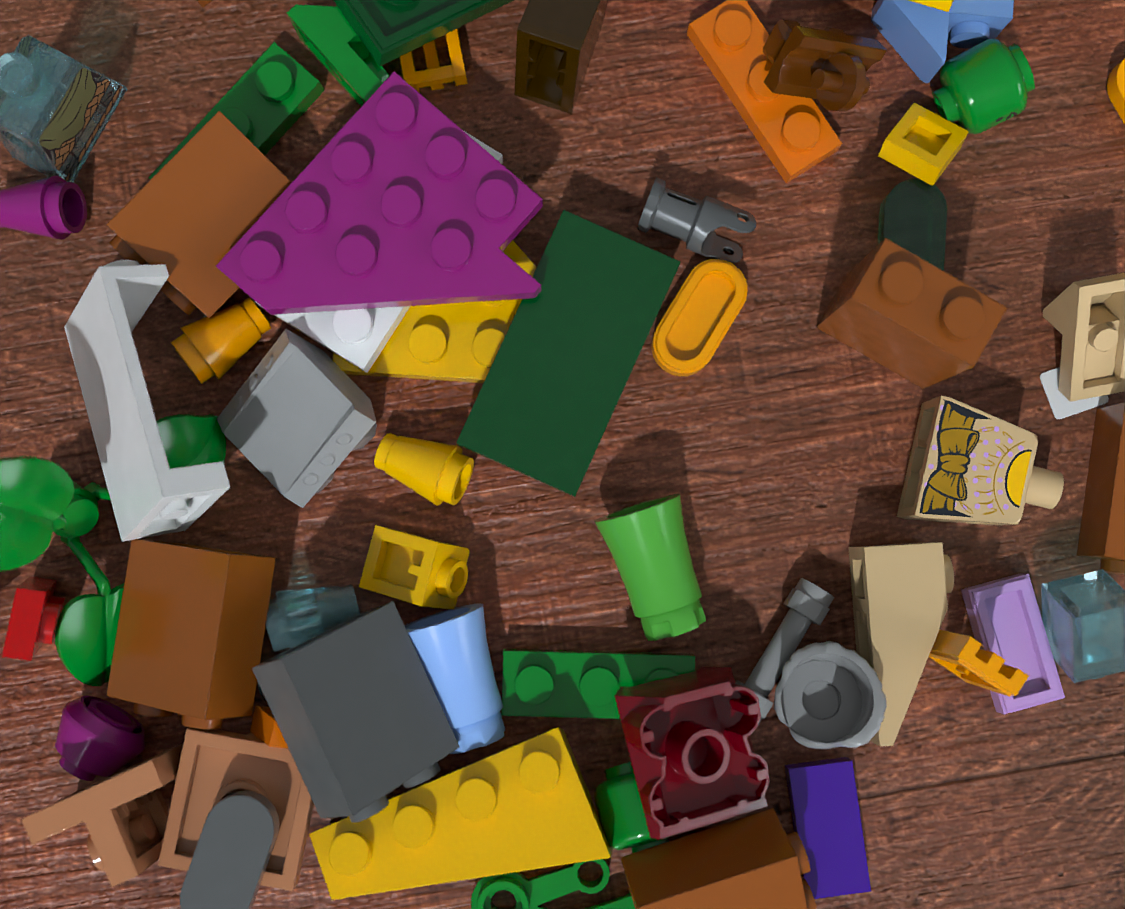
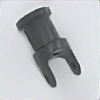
[637,177,757,264]

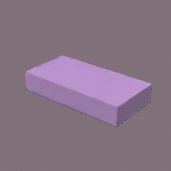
[961,573,1065,715]

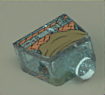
[0,35,128,182]

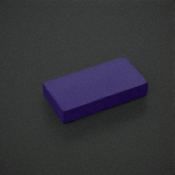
[785,757,871,899]

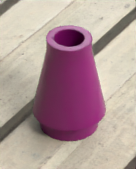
[0,176,87,240]

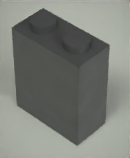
[252,601,459,823]

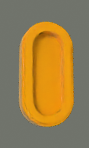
[651,259,748,376]

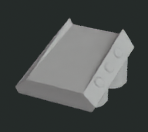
[217,329,377,508]

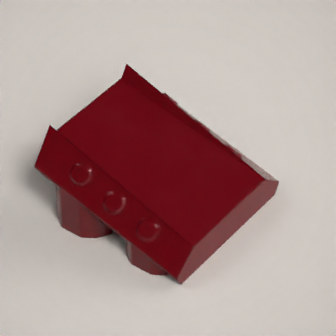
[614,667,769,839]

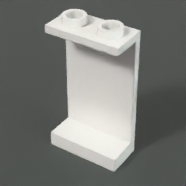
[64,260,230,542]

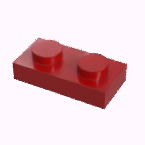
[1,576,66,661]

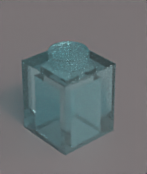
[1041,569,1125,683]

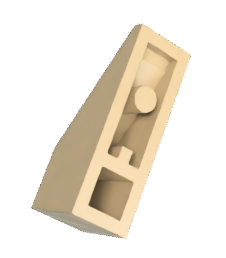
[848,542,954,747]

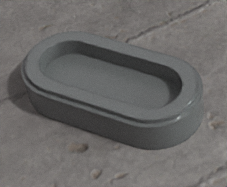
[180,791,279,909]

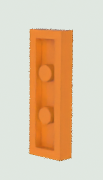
[687,0,842,183]

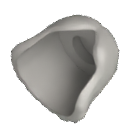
[774,641,887,749]

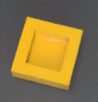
[878,103,969,186]

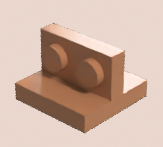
[158,727,314,891]
[21,742,184,887]

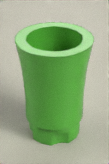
[594,494,706,641]

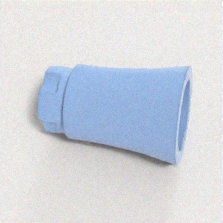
[404,603,505,754]

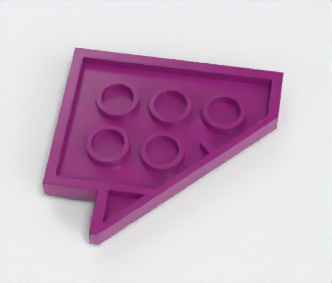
[216,72,543,315]

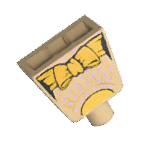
[897,395,1064,525]

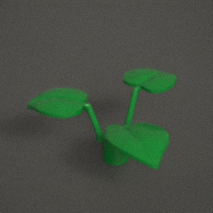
[0,414,226,686]

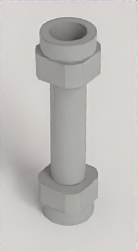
[736,578,834,730]

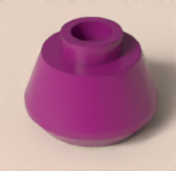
[55,695,146,781]

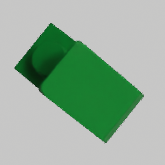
[286,4,389,108]

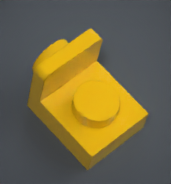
[359,525,469,609]

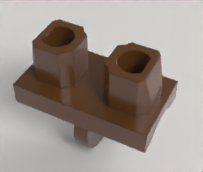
[763,19,887,112]

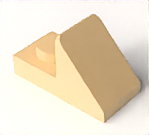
[1043,273,1125,402]

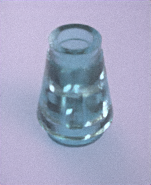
[266,584,360,652]

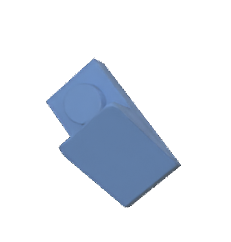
[871,0,1014,83]

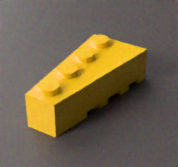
[309,727,613,900]

